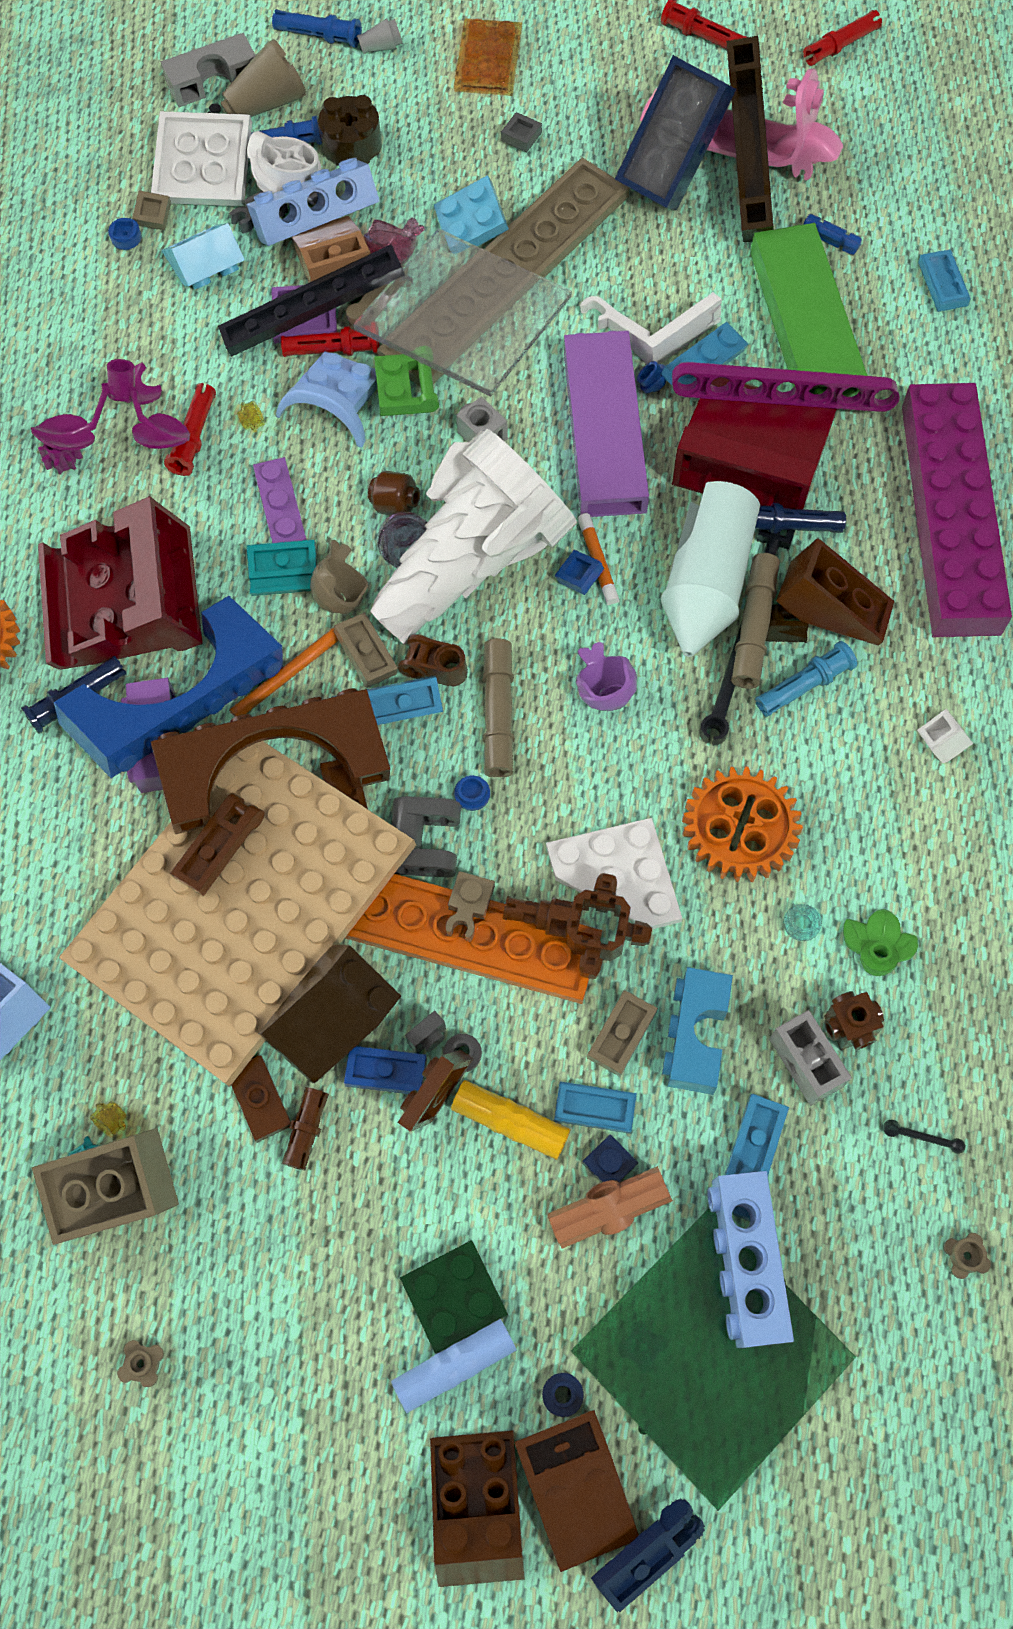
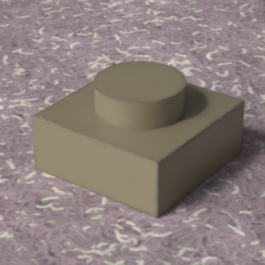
[132,190,171,230]

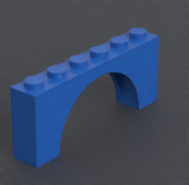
[54,596,283,779]

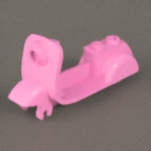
[640,68,843,181]

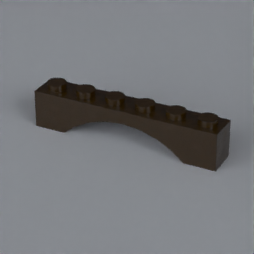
[726,36,774,242]

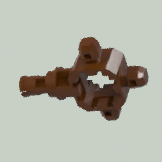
[503,873,652,979]

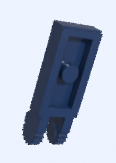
[591,1498,705,1612]

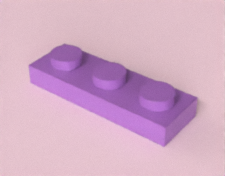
[253,457,307,543]

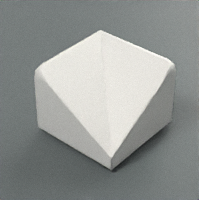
[917,709,973,763]

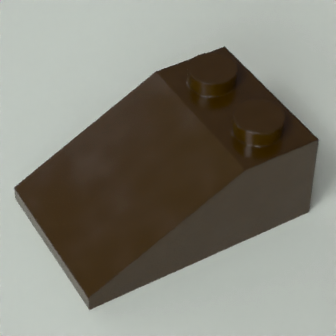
[258,945,401,1084]

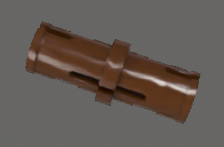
[281,1087,329,1171]

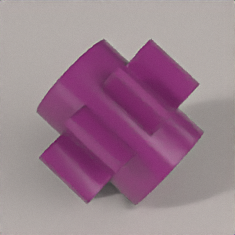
[38,443,83,475]

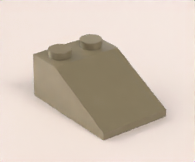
[32,1128,179,1245]

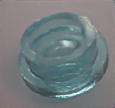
[783,904,822,941]

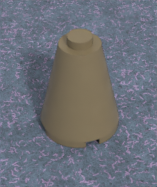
[221,39,306,117]

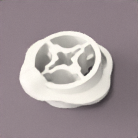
[247,131,322,205]

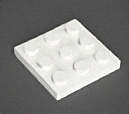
[151,111,252,207]

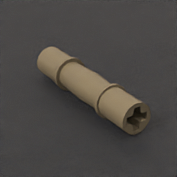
[731,553,780,689]
[482,638,515,777]

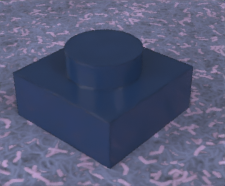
[582,1134,638,1183]

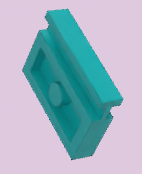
[247,540,318,596]

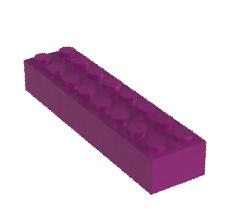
[902,383,1012,637]

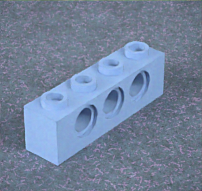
[246,158,380,246]
[707,1171,794,1348]

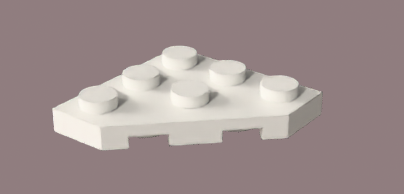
[546,818,682,929]

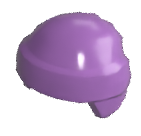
[576,642,637,711]

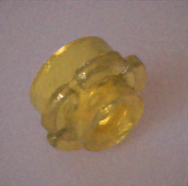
[237,400,265,432]
[90,1101,127,1138]

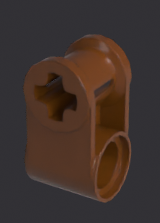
[398,634,468,687]

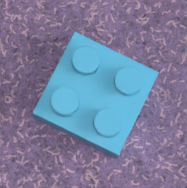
[434,175,509,257]

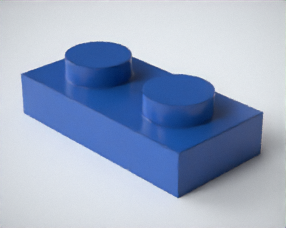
[344,1046,427,1094]

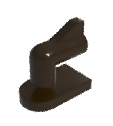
[766,604,809,643]

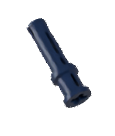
[755,503,846,534]
[21,656,127,734]

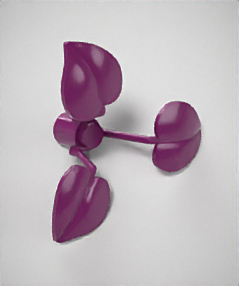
[31,359,190,451]

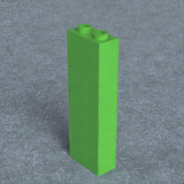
[750,223,867,397]

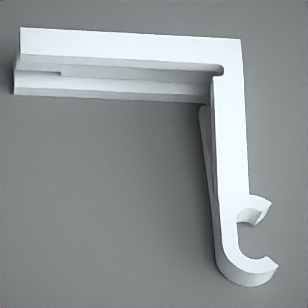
[580,292,722,364]

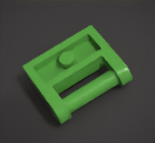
[374,348,439,416]

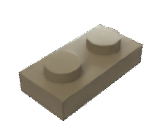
[334,612,398,688]
[587,990,658,1077]

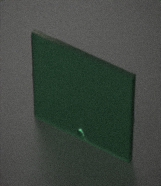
[570,1208,856,1511]

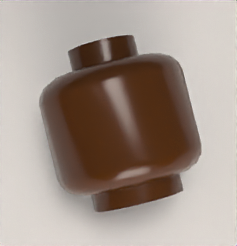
[368,470,420,517]

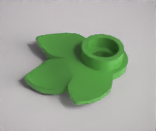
[843,909,918,976]

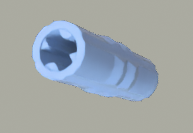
[391,1319,517,1413]

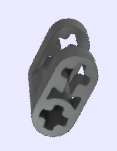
[391,796,462,878]

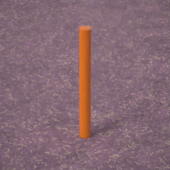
[229,627,339,717]

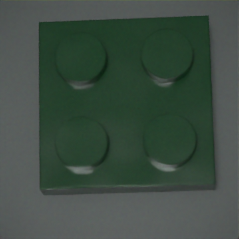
[400,1240,508,1354]

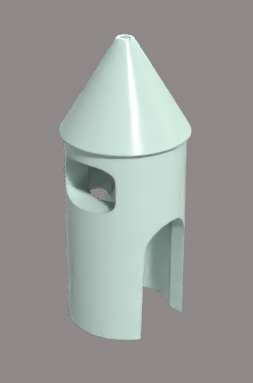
[661,481,760,657]

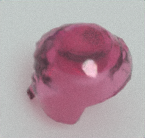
[364,217,426,265]

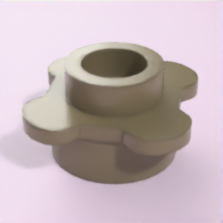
[944,1233,991,1279]
[117,1340,164,1387]

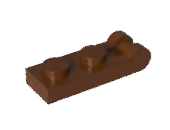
[170,793,265,897]

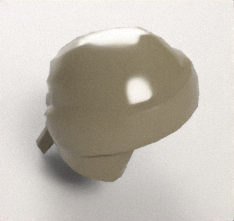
[310,540,368,615]

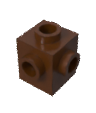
[824,991,884,1050]

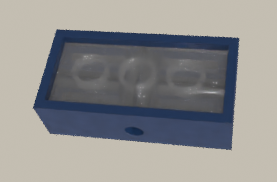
[615,55,737,210]

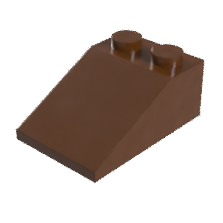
[776,538,895,646]

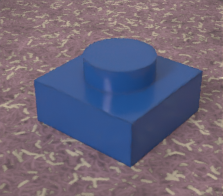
[555,549,604,595]

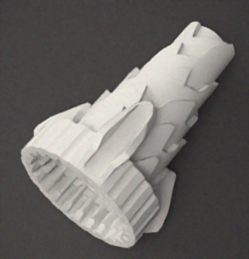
[370,429,577,645]

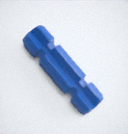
[803,214,862,255]

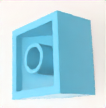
[162,223,245,290]

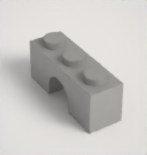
[160,33,256,107]

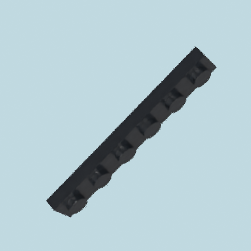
[218,244,405,357]

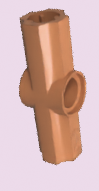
[548,1166,673,1249]

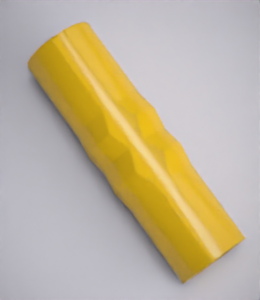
[451,1080,571,1160]

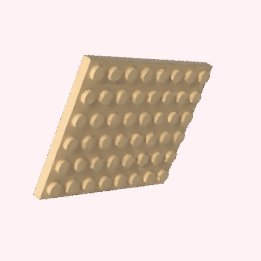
[59,741,416,1087]

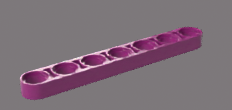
[672,362,900,412]

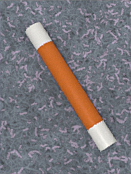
[577,513,620,605]

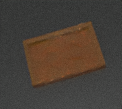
[454,18,522,96]

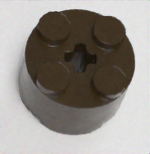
[318,95,382,166]

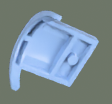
[276,351,377,447]

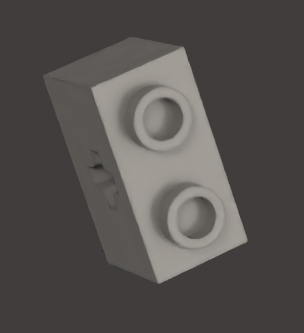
[769,1010,852,1106]

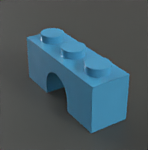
[662,967,733,1095]

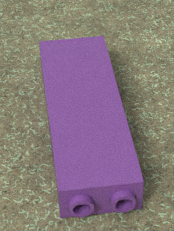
[564,331,649,517]

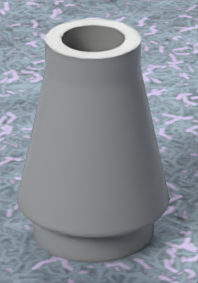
[357,18,403,54]

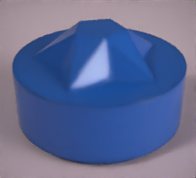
[108,218,142,250]

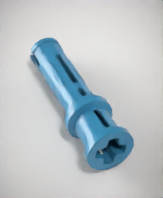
[755,641,857,717]

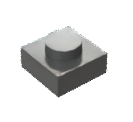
[501,112,542,153]
[405,1010,446,1054]

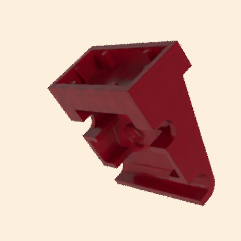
[672,377,837,509]
[38,496,203,670]

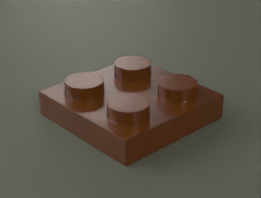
[397,1050,474,1132]

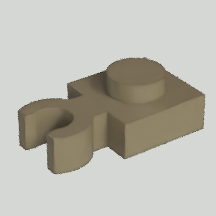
[446,871,495,942]

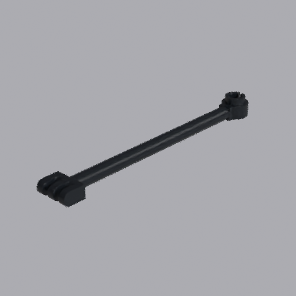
[699,530,795,746]

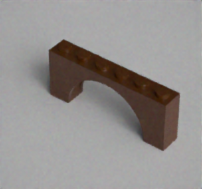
[151,688,391,835]

